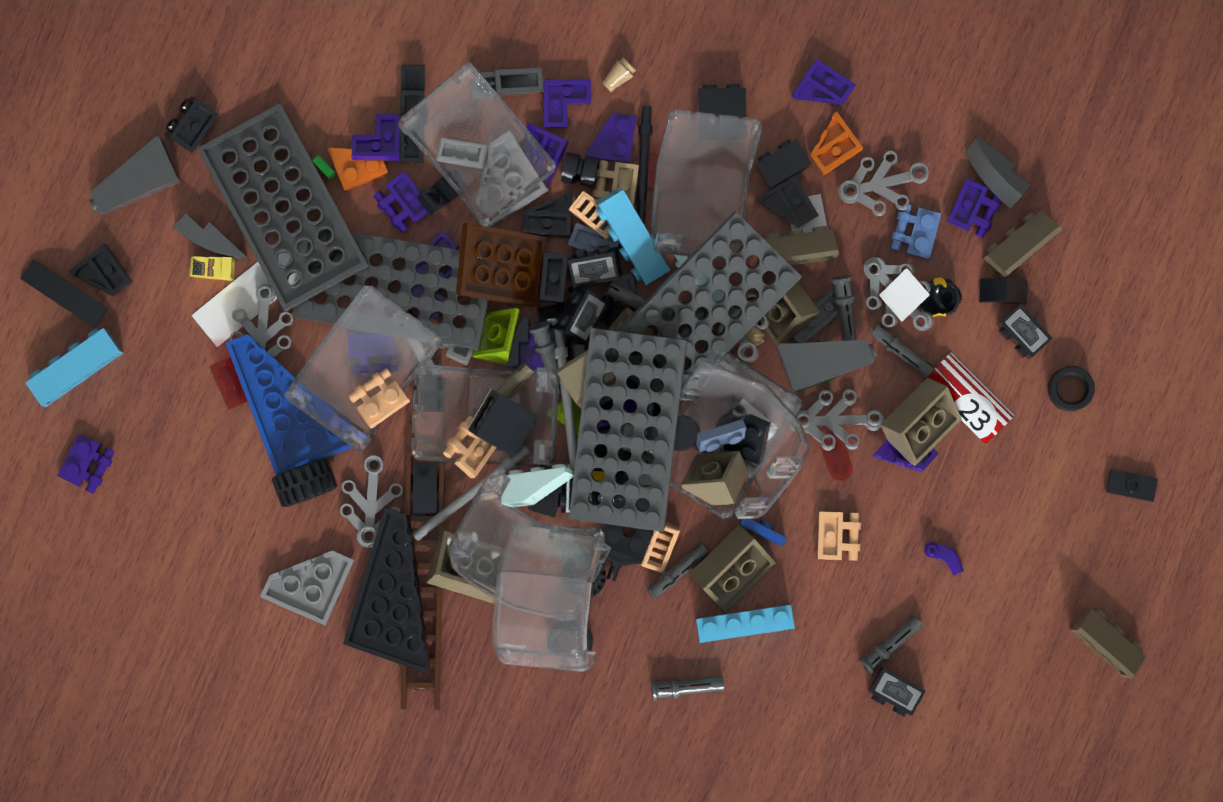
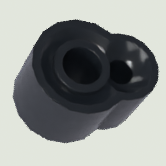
[652,415,701,451]

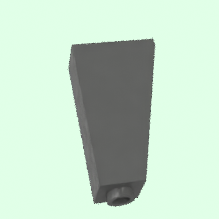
[89,136,181,216]
[776,340,877,392]

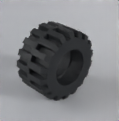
[272,458,338,507]

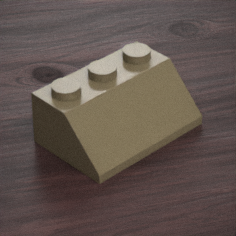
[983,210,1062,278]
[764,226,839,266]
[880,378,961,466]
[689,525,776,613]
[426,531,511,603]
[1069,608,1146,679]

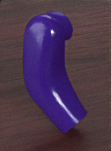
[924,542,964,576]

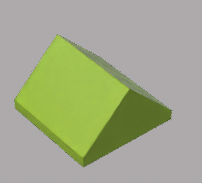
[472,308,519,365]

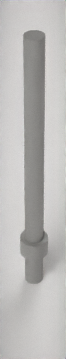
[554,329,577,470]
[413,445,530,541]

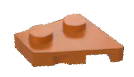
[810,112,863,176]
[327,148,389,192]

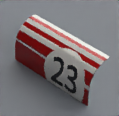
[923,352,1014,444]

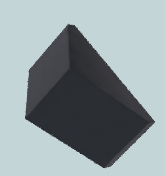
[979,277,1028,305]

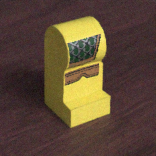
[189,256,235,281]

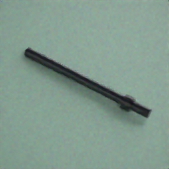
[636,106,653,226]

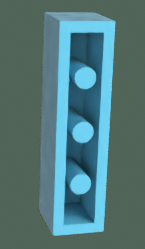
[595,187,670,285]
[25,328,123,407]
[696,604,795,643]

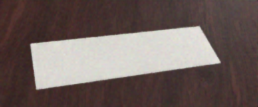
[191,229,308,347]

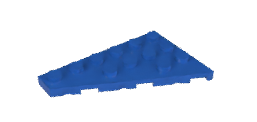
[226,334,363,475]

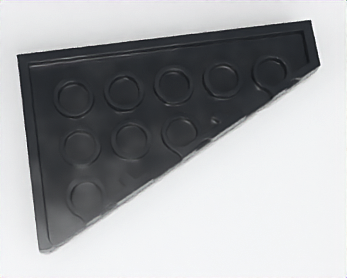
[343,508,431,673]

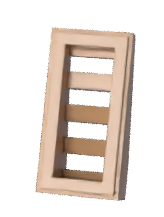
[569,191,610,239]
[641,521,680,573]

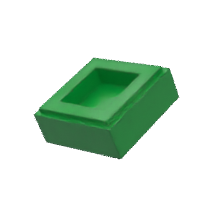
[312,155,336,181]

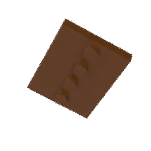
[456,223,547,308]

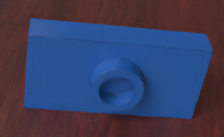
[740,516,787,546]

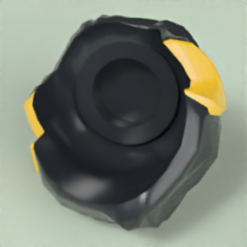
[919,277,963,317]

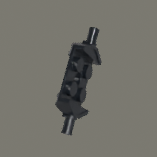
[597,484,654,582]

